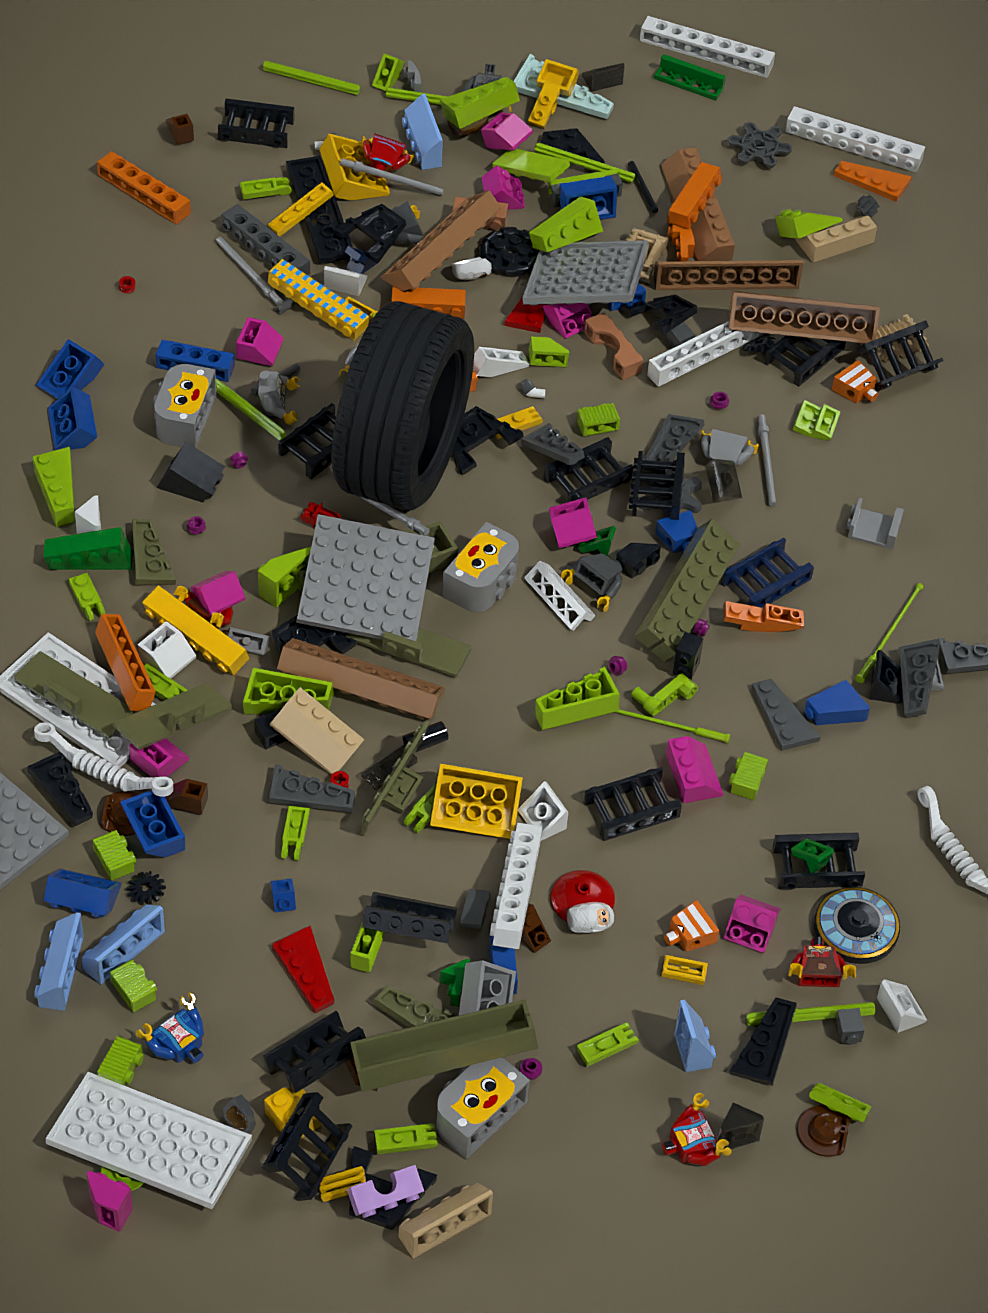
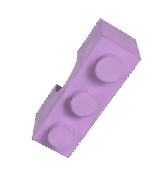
[347,1165,424,1218]

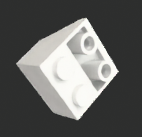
[138,621,196,679]

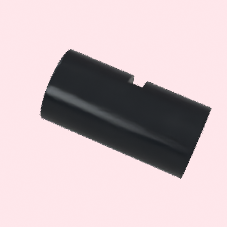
[402,721,449,753]

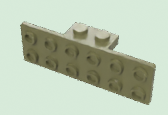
[346,628,471,677]
[14,651,135,738]
[113,683,232,749]
[360,720,430,836]

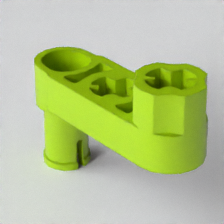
[631,674,698,716]

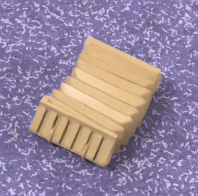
[626,228,668,283]
[861,314,929,362]

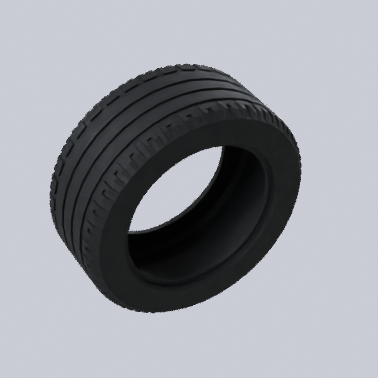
[332,301,474,510]

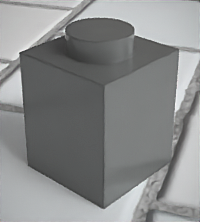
[666,322,695,348]
[835,1008,865,1044]

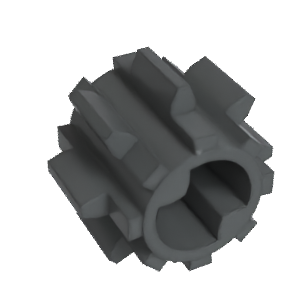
[856,195,880,217]

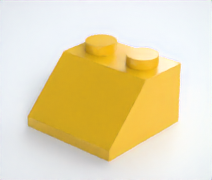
[264,1088,322,1139]

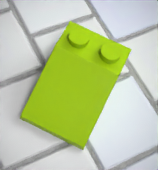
[775,209,843,239]
[258,546,311,608]

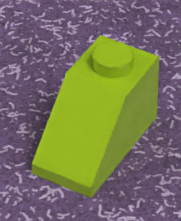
[372,53,405,91]
[528,336,569,367]

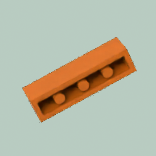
[669,162,723,228]
[392,286,466,319]

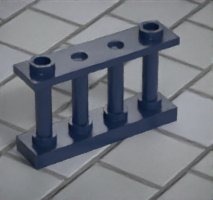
[722,537,814,608]

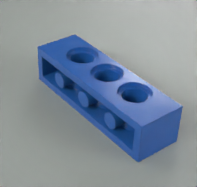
[155,339,235,382]

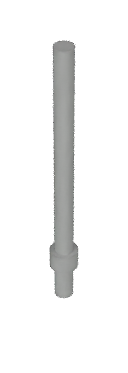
[340,158,444,196]
[216,236,283,305]
[758,414,776,507]
[358,496,430,535]

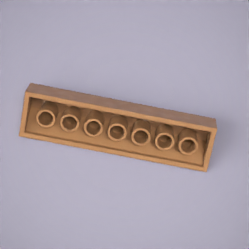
[661,147,735,261]
[381,190,501,291]
[654,260,803,290]
[729,290,880,343]
[277,638,446,720]

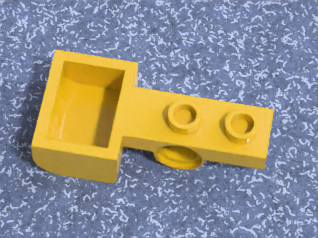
[528,59,579,129]

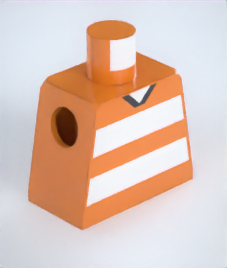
[832,360,879,403]
[664,900,719,951]

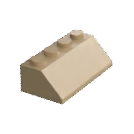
[795,216,877,263]
[270,687,365,775]
[398,1183,493,1259]

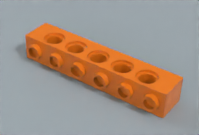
[97,151,191,225]

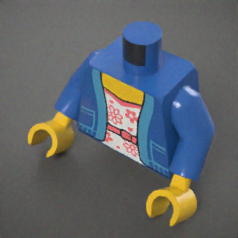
[136,992,204,1063]

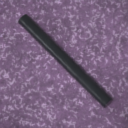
[628,161,658,213]

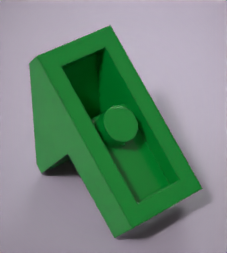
[578,526,616,556]
[791,838,834,873]
[439,959,471,1007]

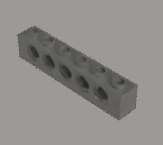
[221,204,310,275]

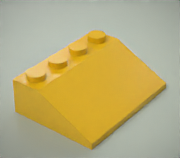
[319,133,390,201]
[430,764,523,839]

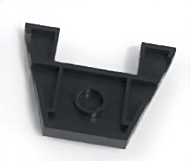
[542,128,605,164]
[331,204,407,264]
[621,294,697,334]
[453,406,524,475]
[272,615,356,676]
[349,1146,437,1230]

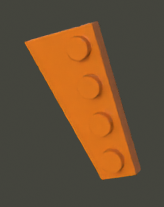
[833,161,912,202]

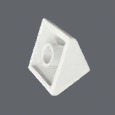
[324,266,368,296]
[75,495,101,534]
[518,781,568,841]
[877,979,927,1033]

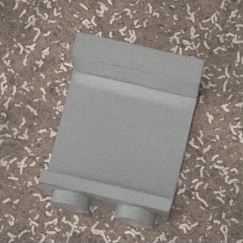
[846,498,904,550]

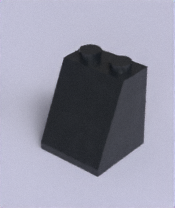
[157,442,225,503]

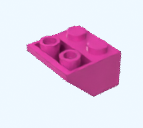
[481,112,533,151]
[482,166,525,210]
[543,303,593,338]
[236,317,284,366]
[549,497,597,548]
[129,738,189,778]
[724,894,781,953]
[87,1171,133,1232]

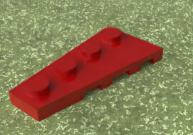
[505,297,546,333]
[272,926,334,1013]

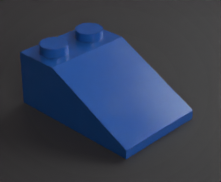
[36,339,105,399]

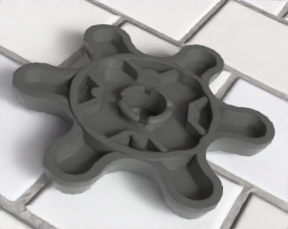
[728,122,792,168]
[639,469,702,518]

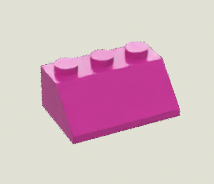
[666,736,723,803]

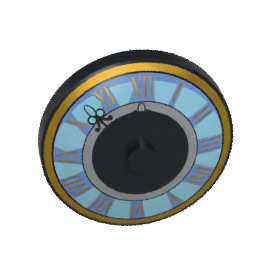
[814,887,900,964]

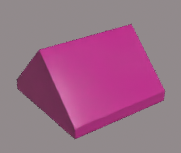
[191,571,246,616]

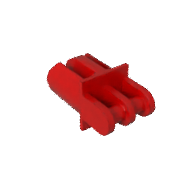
[300,502,341,529]

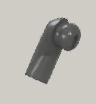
[275,293,294,315]

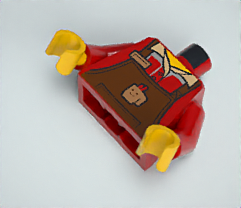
[174,586,234,629]
[788,937,856,987]

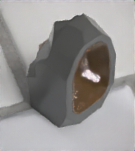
[222,1094,256,1133]

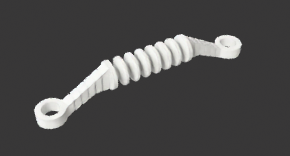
[34,722,173,797]
[918,786,988,894]

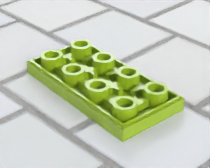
[492,149,570,183]

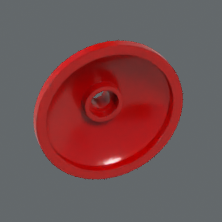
[551,870,615,922]

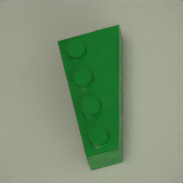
[43,527,133,570]

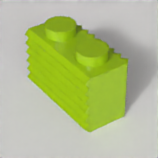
[577,403,620,436]
[729,752,768,800]
[92,830,136,881]
[350,923,384,973]
[109,959,157,1012]
[97,1036,144,1086]

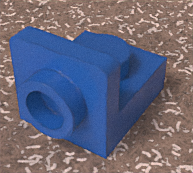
[271,878,296,912]

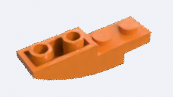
[667,214,695,262]
[723,601,804,632]

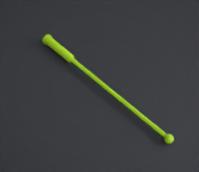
[855,583,924,683]
[616,709,731,744]

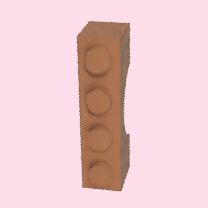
[584,313,644,380]

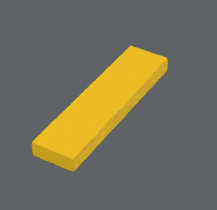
[267,182,334,237]

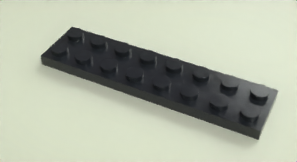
[286,156,353,264]

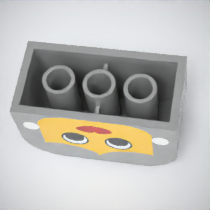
[153,364,217,448]
[442,522,519,612]
[436,1058,530,1160]

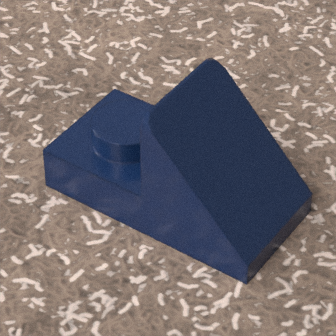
[345,246,377,274]

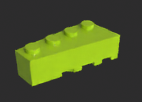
[440,77,520,129]
[529,196,603,252]
[32,447,75,527]
[535,667,620,730]
[243,668,334,715]

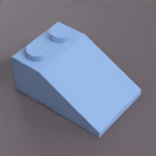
[674,1000,716,1072]

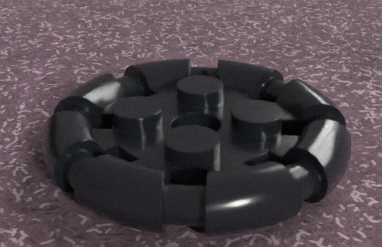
[479,227,539,276]

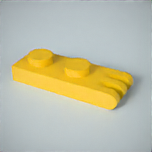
[495,406,543,439]

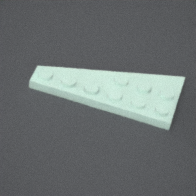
[514,54,614,119]

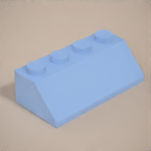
[402,94,443,170]
[82,905,165,985]
[35,912,84,1011]

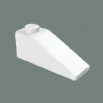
[473,347,530,377]

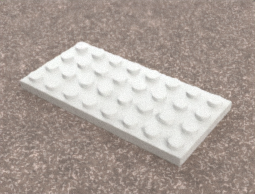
[0,632,155,767]
[46,1072,252,1209]

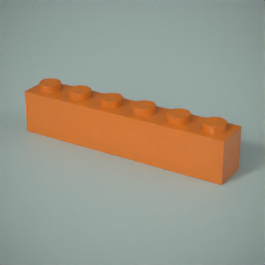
[95,614,156,711]

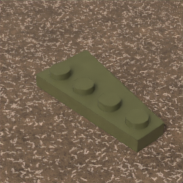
[132,519,176,585]
[374,986,455,1028]

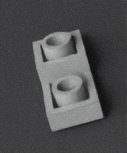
[404,60,421,92]

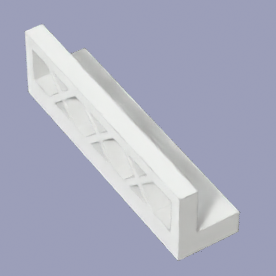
[525,561,596,631]

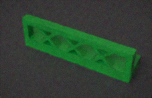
[654,54,726,101]

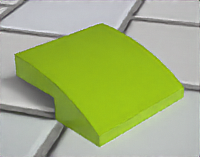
[792,400,840,440]

